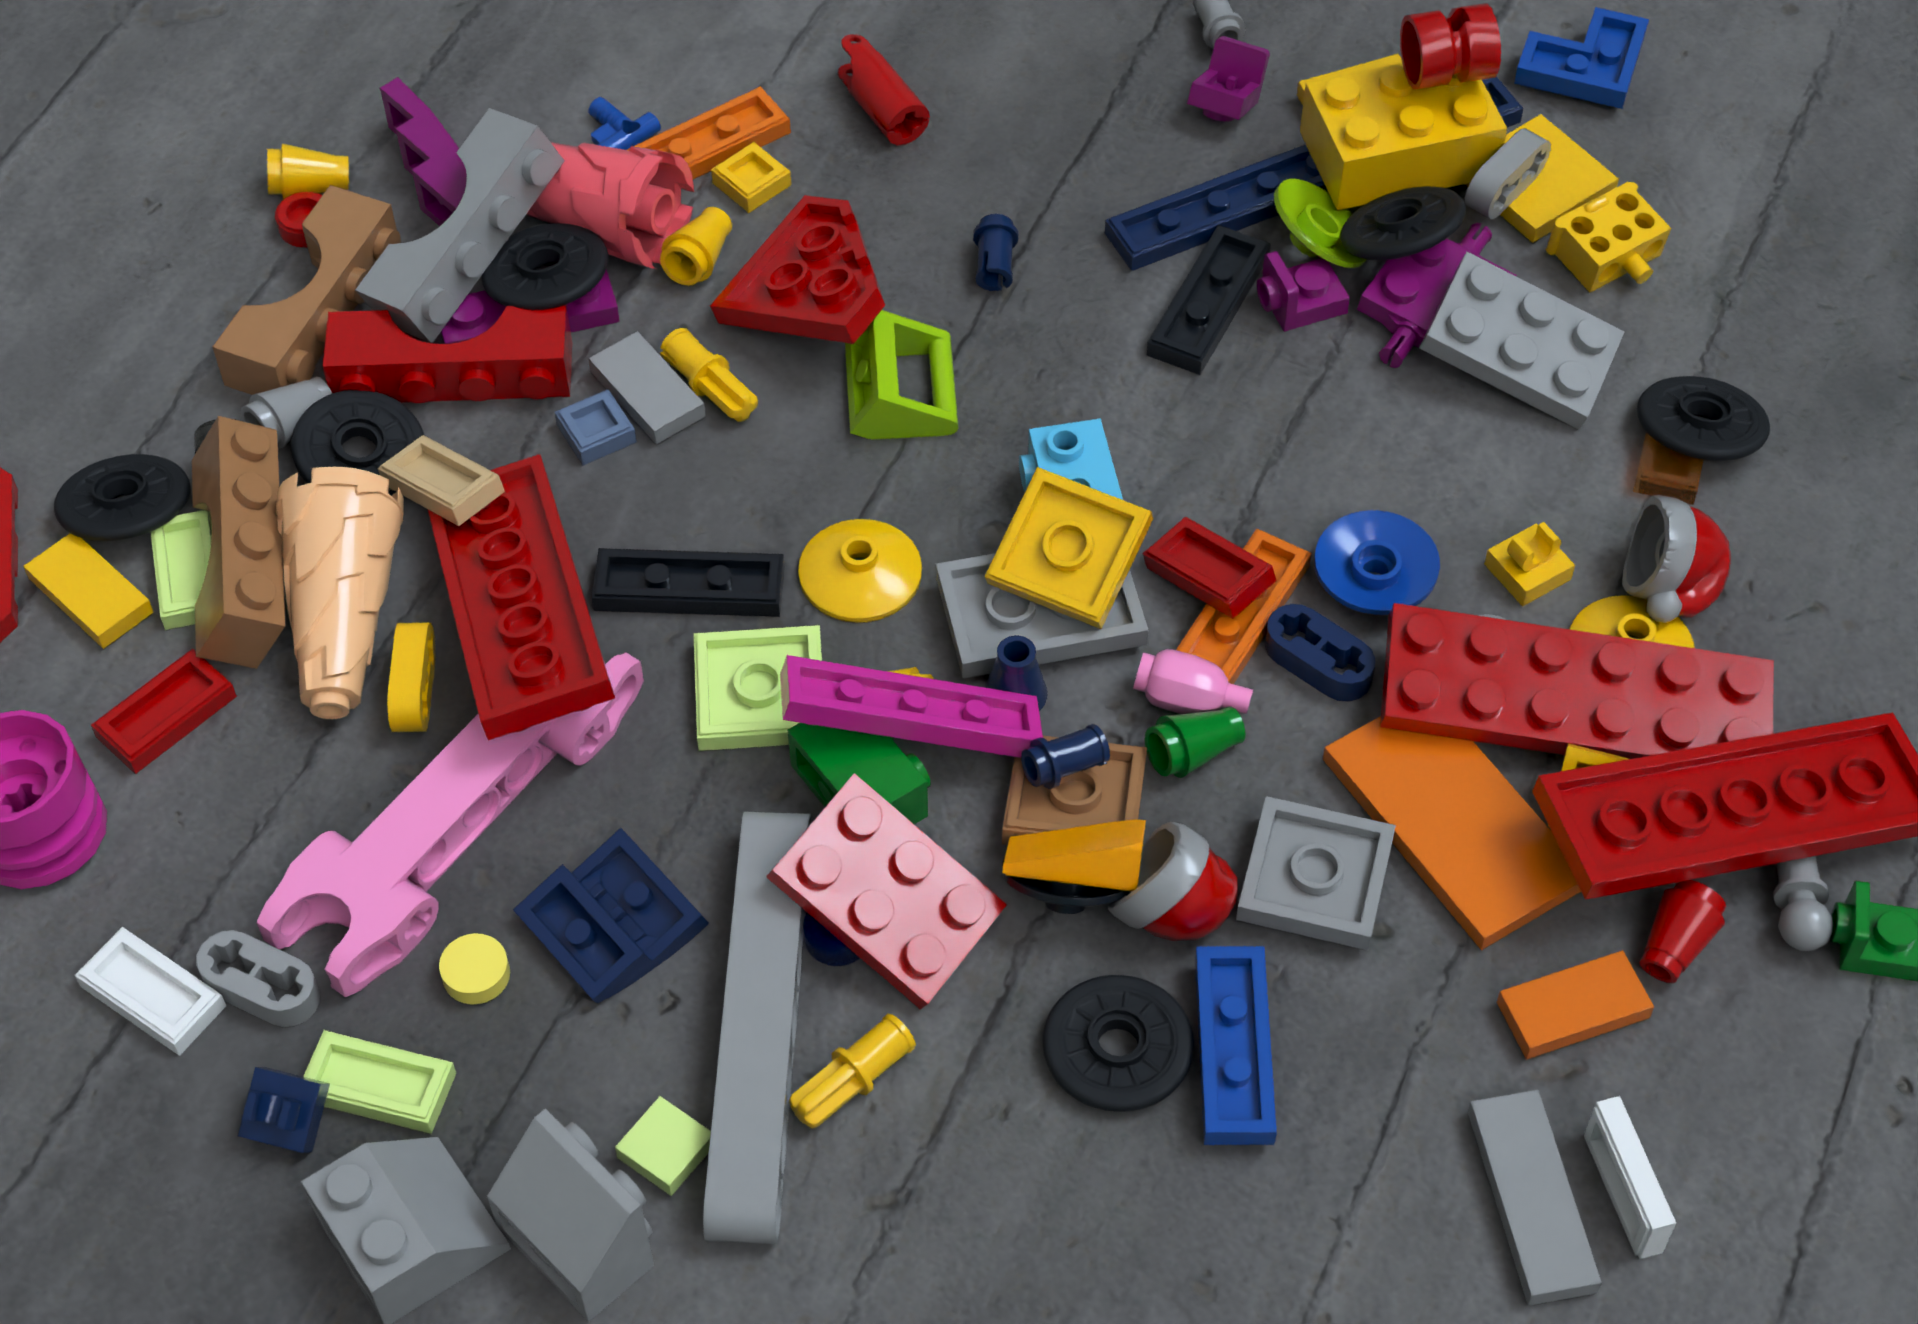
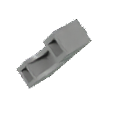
[355,108,564,343]

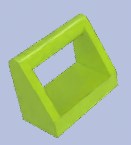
[845,310,958,440]

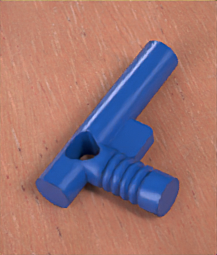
[589,97,661,150]

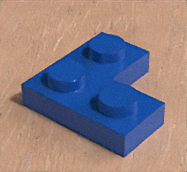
[1514,7,1649,109]

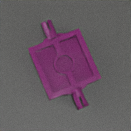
[1357,223,1517,368]

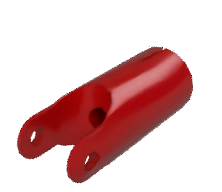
[838,34,930,145]

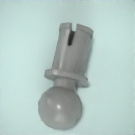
[1773,856,1834,951]

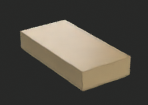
[377,435,505,526]

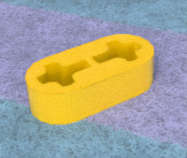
[387,622,435,732]

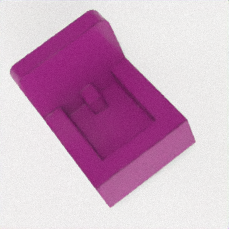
[1187,36,1270,122]

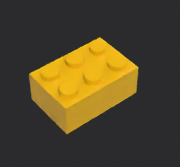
[1300,63,1507,211]

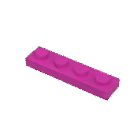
[780,655,1043,758]

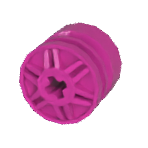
[0,710,107,889]

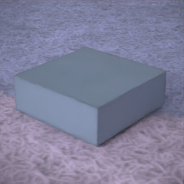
[555,389,637,465]

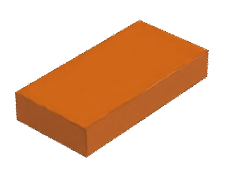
[1496,950,1654,1060]

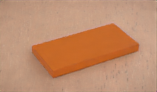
[1322,716,1581,950]

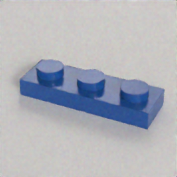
[1195,946,1277,1145]

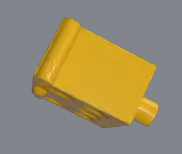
[1546,182,1671,293]

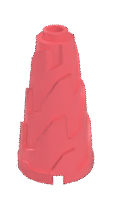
[526,142,694,268]

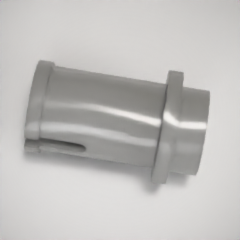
[1193,0,1245,49]

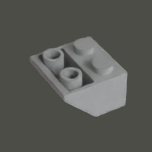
[487,1108,654,1322]

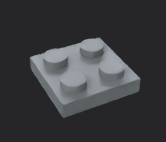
[1236,796,1396,950]

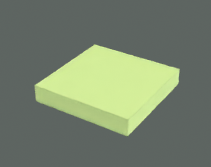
[694,625,822,751]

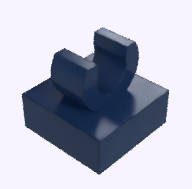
[238,1067,330,1153]

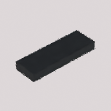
[1146,225,1271,375]
[592,548,785,617]

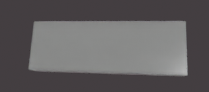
[1468,1090,1602,1306]

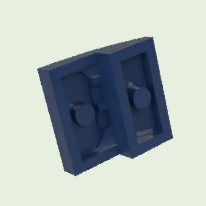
[513,828,710,1004]

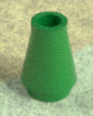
[1144,706,1246,778]

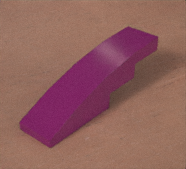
[380,77,467,226]

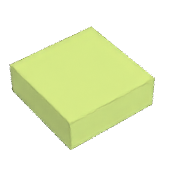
[615,1096,711,1196]

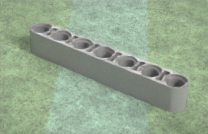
[703,812,812,1244]

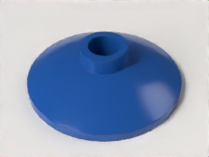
[1314,510,1440,615]

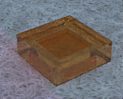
[1633,433,1703,505]

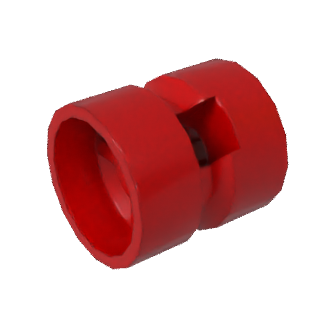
[1400,3,1501,90]

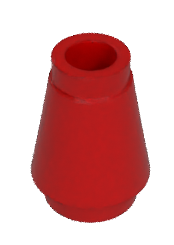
[1639,880,1726,984]

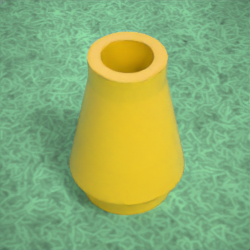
[267,143,349,200]
[660,207,732,286]

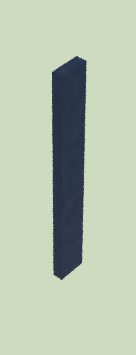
[1105,77,1524,271]

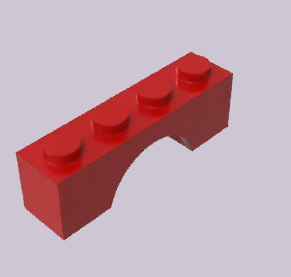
[323,305,573,403]

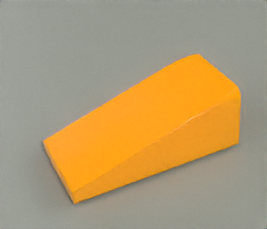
[1002,819,1146,891]

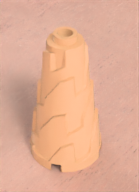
[276,467,404,719]

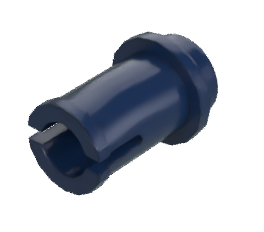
[973,214,1018,291]
[1021,724,1110,789]

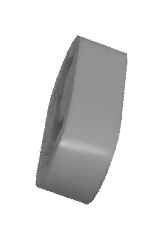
[1465,128,1551,220]
[196,930,320,1027]

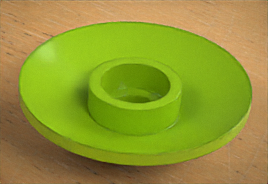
[1274,179,1367,268]

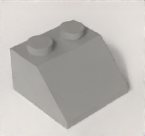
[301,1137,511,1324]

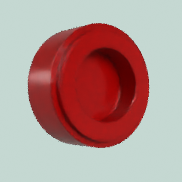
[275,192,323,247]

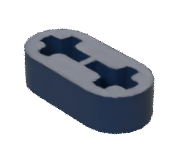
[1265,604,1375,702]

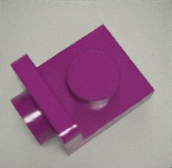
[1256,251,1350,332]

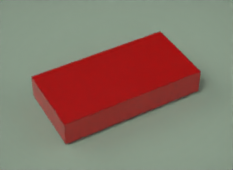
[1142,516,1277,619]
[91,648,237,774]

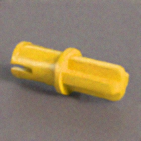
[660,328,758,422]
[789,1013,916,1128]

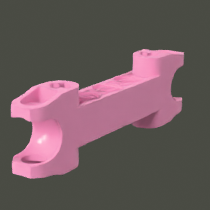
[257,653,644,997]

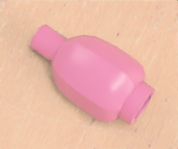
[1133,649,1253,714]

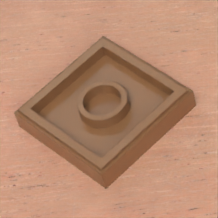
[1002,736,1147,845]

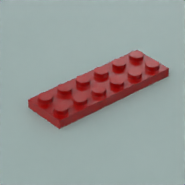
[428,454,615,741]
[1380,603,1774,759]
[1532,712,1918,900]

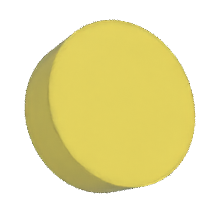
[439,933,510,1005]

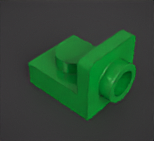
[1830,880,1918,981]

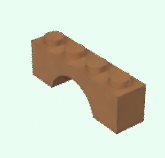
[212,185,401,395]
[192,416,285,669]

